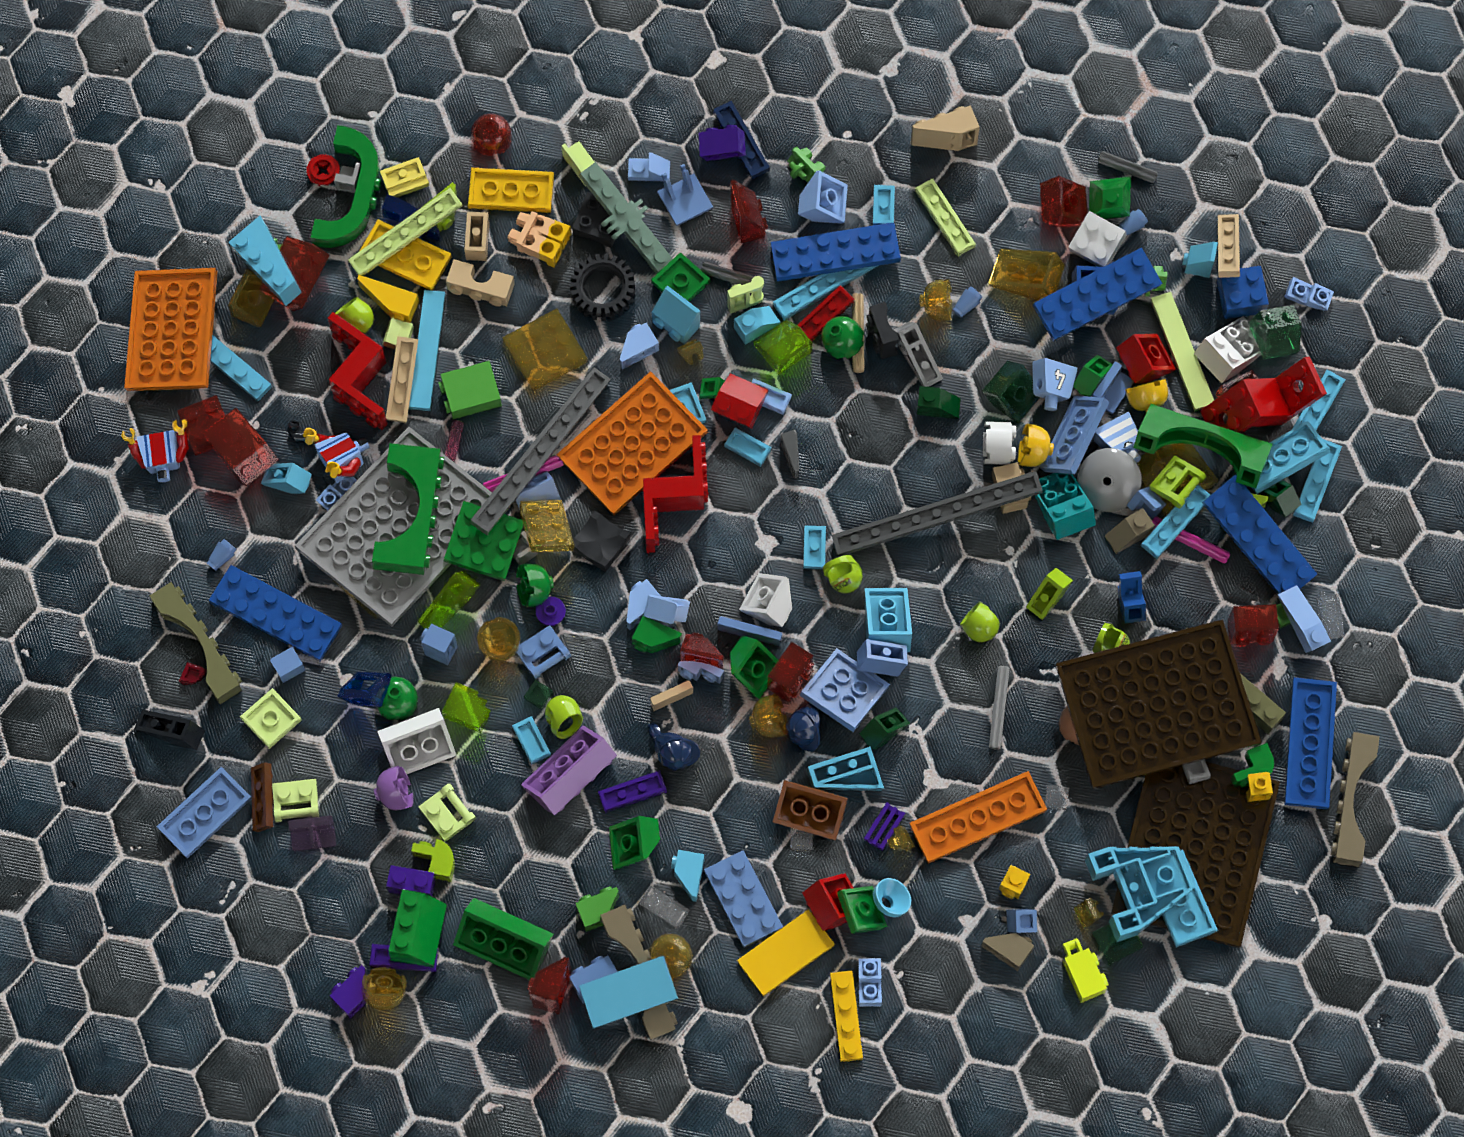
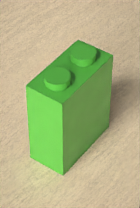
[438,361,502,419]

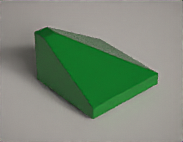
[699,377,725,399]

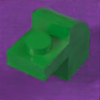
[1231,743,1274,788]

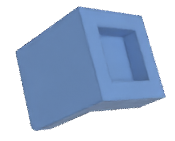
[1127,487,1166,519]
[270,647,305,683]
[1006,909,1037,933]

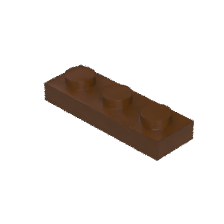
[251,762,274,832]

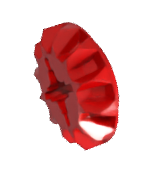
[307,154,340,186]

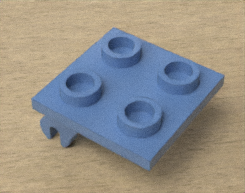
[657,164,713,226]

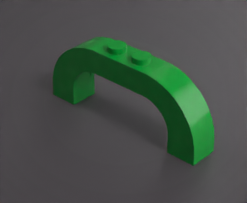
[310,125,381,248]

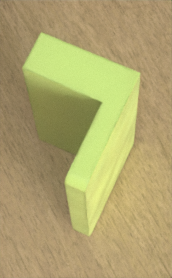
[561,142,595,186]

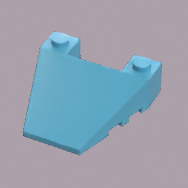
[1085,847,1195,942]

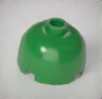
[821,316,864,359]
[516,564,554,607]
[375,676,418,721]

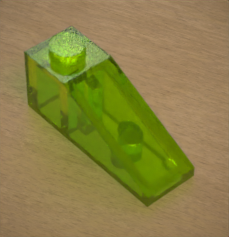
[417,571,480,629]

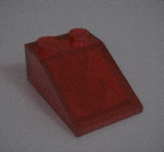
[730,180,768,243]
[202,407,279,486]

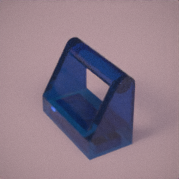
[337,671,391,707]

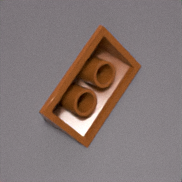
[773,780,848,840]

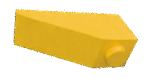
[357,275,419,323]

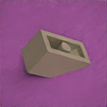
[1105,508,1155,554]
[981,933,1034,972]

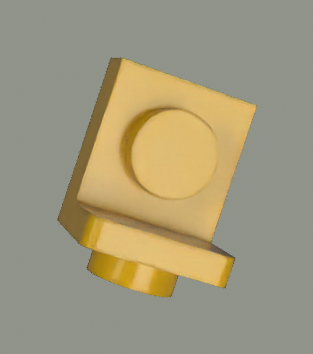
[1246,772,1273,802]
[999,865,1031,899]

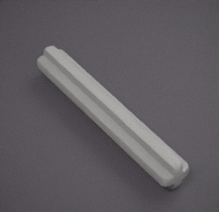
[989,666,1009,749]

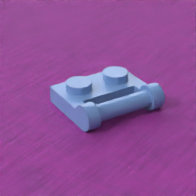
[514,625,571,680]

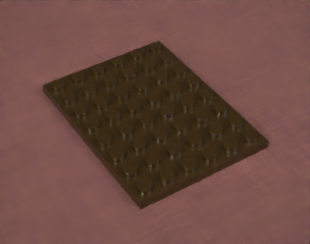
[1055,619,1262,789]
[1111,762,1280,948]

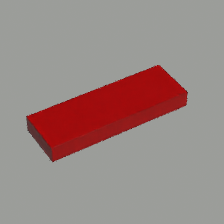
[795,285,855,344]

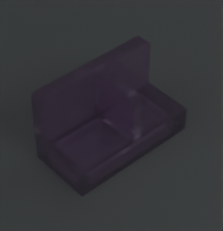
[288,815,336,851]

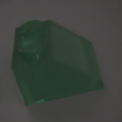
[1248,305,1302,359]
[982,360,1040,423]

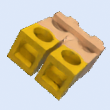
[508,211,572,268]

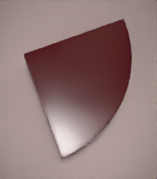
[179,662,207,685]

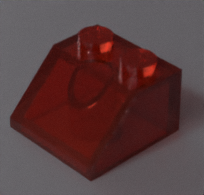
[1040,176,1088,227]

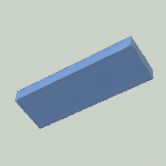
[718,616,782,646]

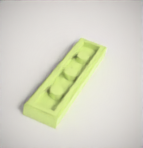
[915,178,976,256]

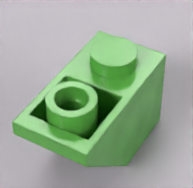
[576,887,619,932]

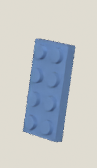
[1040,396,1109,474]
[156,767,252,859]
[704,850,783,948]

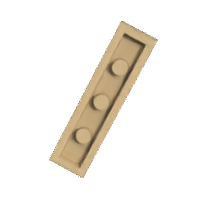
[1218,214,1240,278]
[386,336,419,423]

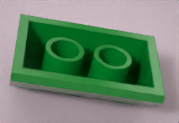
[389,889,447,968]

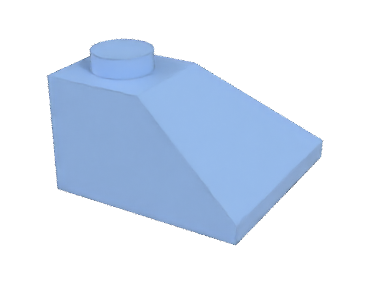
[798,171,848,224]

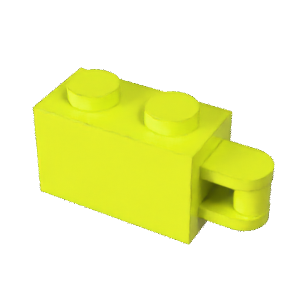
[1062,938,1108,1003]

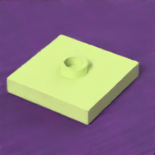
[240,688,302,749]

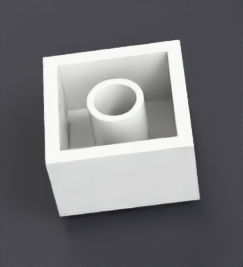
[1068,211,1127,267]

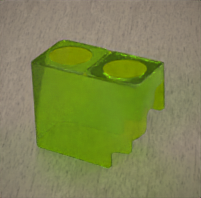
[442,682,491,734]

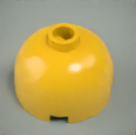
[1125,379,1168,413]
[1018,423,1054,467]

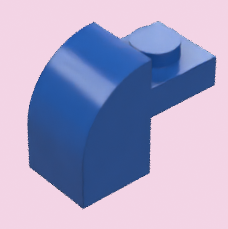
[1118,571,1146,623]

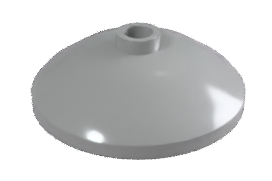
[1077,448,1142,512]

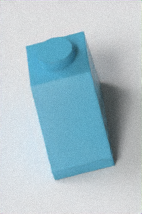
[1182,242,1218,278]
[734,306,781,345]
[261,463,312,494]
[671,850,705,902]

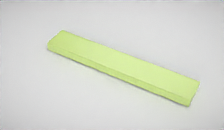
[348,188,463,276]
[1150,292,1214,412]

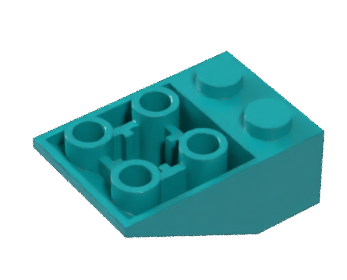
[1035,473,1096,540]

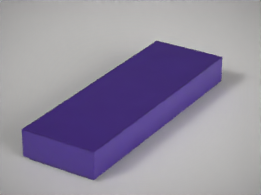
[598,770,667,813]
[370,944,439,972]

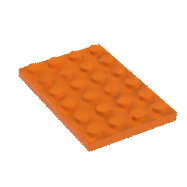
[124,268,218,391]
[556,371,708,516]

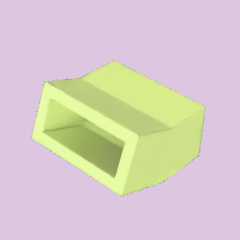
[382,318,414,349]

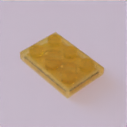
[519,500,574,553]

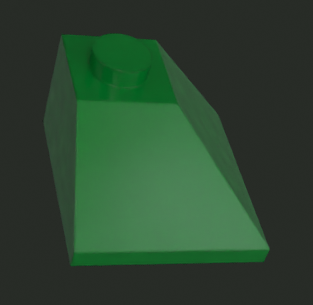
[1089,177,1131,219]
[730,635,783,699]
[609,816,660,870]

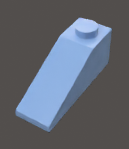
[1277,585,1331,653]

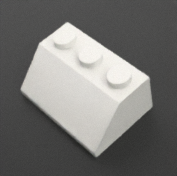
[377,708,456,774]

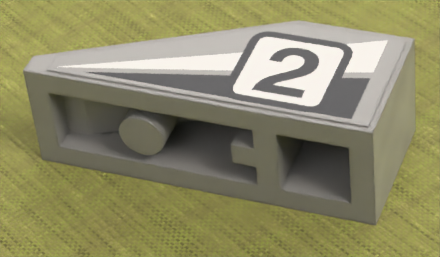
[894,321,943,387]

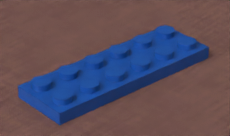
[771,222,901,282]
[1033,247,1162,341]
[1202,475,1317,595]
[209,565,342,662]
[1284,678,1337,810]

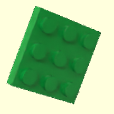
[443,501,524,581]

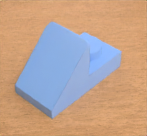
[628,153,670,181]
[644,595,690,624]

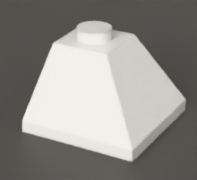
[739,573,792,627]

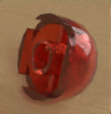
[471,113,512,156]

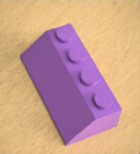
[521,726,617,815]

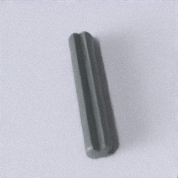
[1098,151,1158,183]
[701,262,755,285]

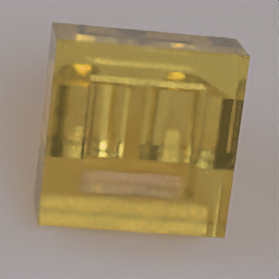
[677,339,704,365]
[887,825,915,851]
[1073,898,1104,928]

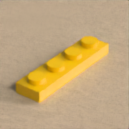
[830,971,863,1062]

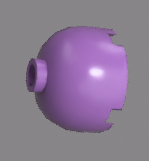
[374,766,413,810]

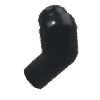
[287,420,314,443]

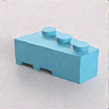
[806,747,884,791]

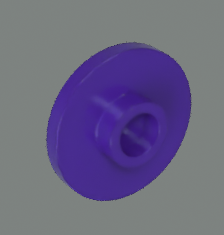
[535,596,566,626]

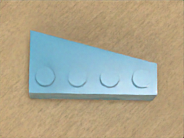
[228,216,302,306]

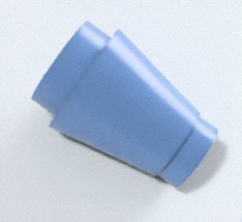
[1118,209,1148,236]
[952,287,983,318]
[207,539,237,571]

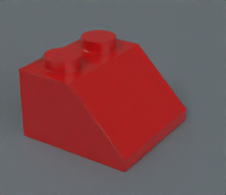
[1116,334,1176,383]
[711,373,769,429]
[802,873,853,931]

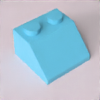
[652,286,700,344]

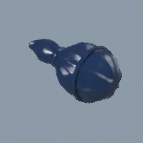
[786,702,820,752]
[648,723,700,771]

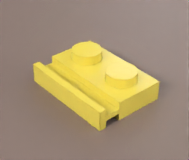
[380,157,429,200]

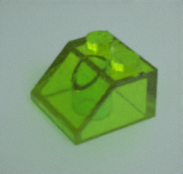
[753,319,812,375]

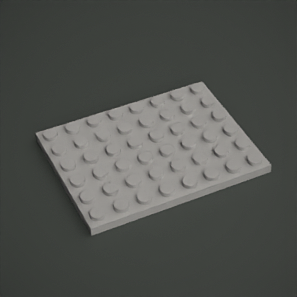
[295,427,492,627]

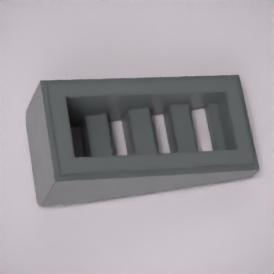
[780,430,800,479]

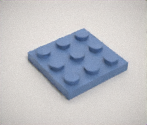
[800,648,890,732]

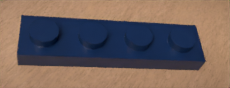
[713,101,770,179]

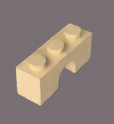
[446,259,515,306]

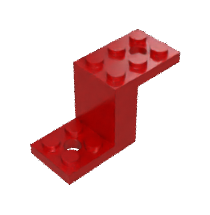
[328,312,388,430]
[1200,357,1327,434]
[643,435,708,553]

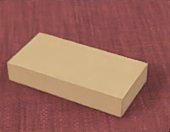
[650,681,693,711]

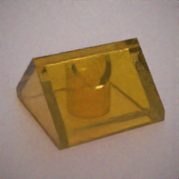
[228,269,276,327]

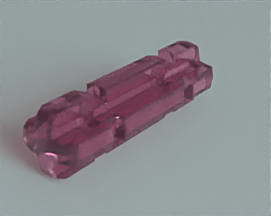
[444,420,464,461]

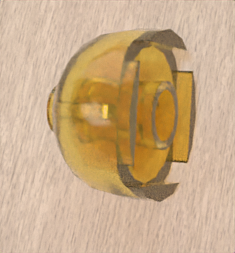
[920,279,952,321]
[477,617,521,662]
[749,694,787,738]
[649,933,693,979]
[361,967,407,1010]

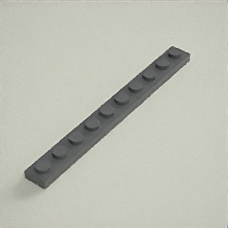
[470,367,611,535]
[832,471,1043,557]

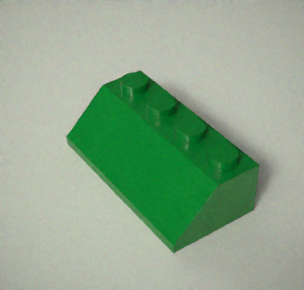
[453,898,553,981]

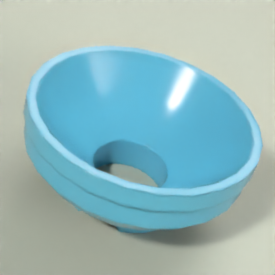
[873,878,911,917]

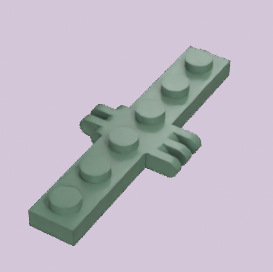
[578,162,673,274]

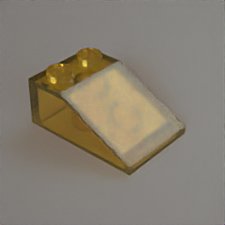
[988,249,1065,300]

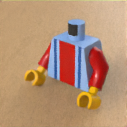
[121,419,189,482]
[303,428,370,483]

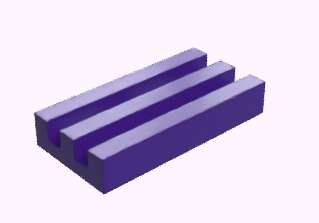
[864,802,905,851]

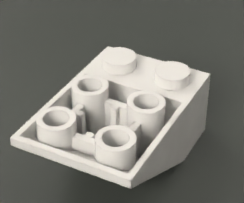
[1194,316,1271,383]

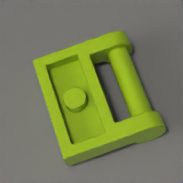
[1150,456,1206,508]

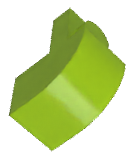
[411,839,455,882]

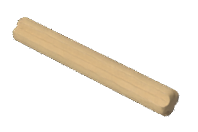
[852,293,864,373]

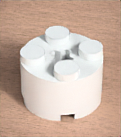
[983,422,1016,465]

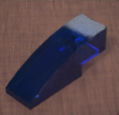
[382,194,441,241]

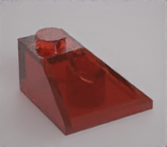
[680,633,724,670]

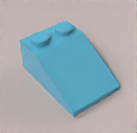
[864,588,912,652]

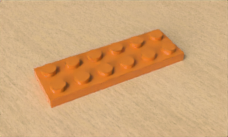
[909,771,1047,864]

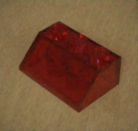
[259,236,330,311]
[528,957,572,1015]

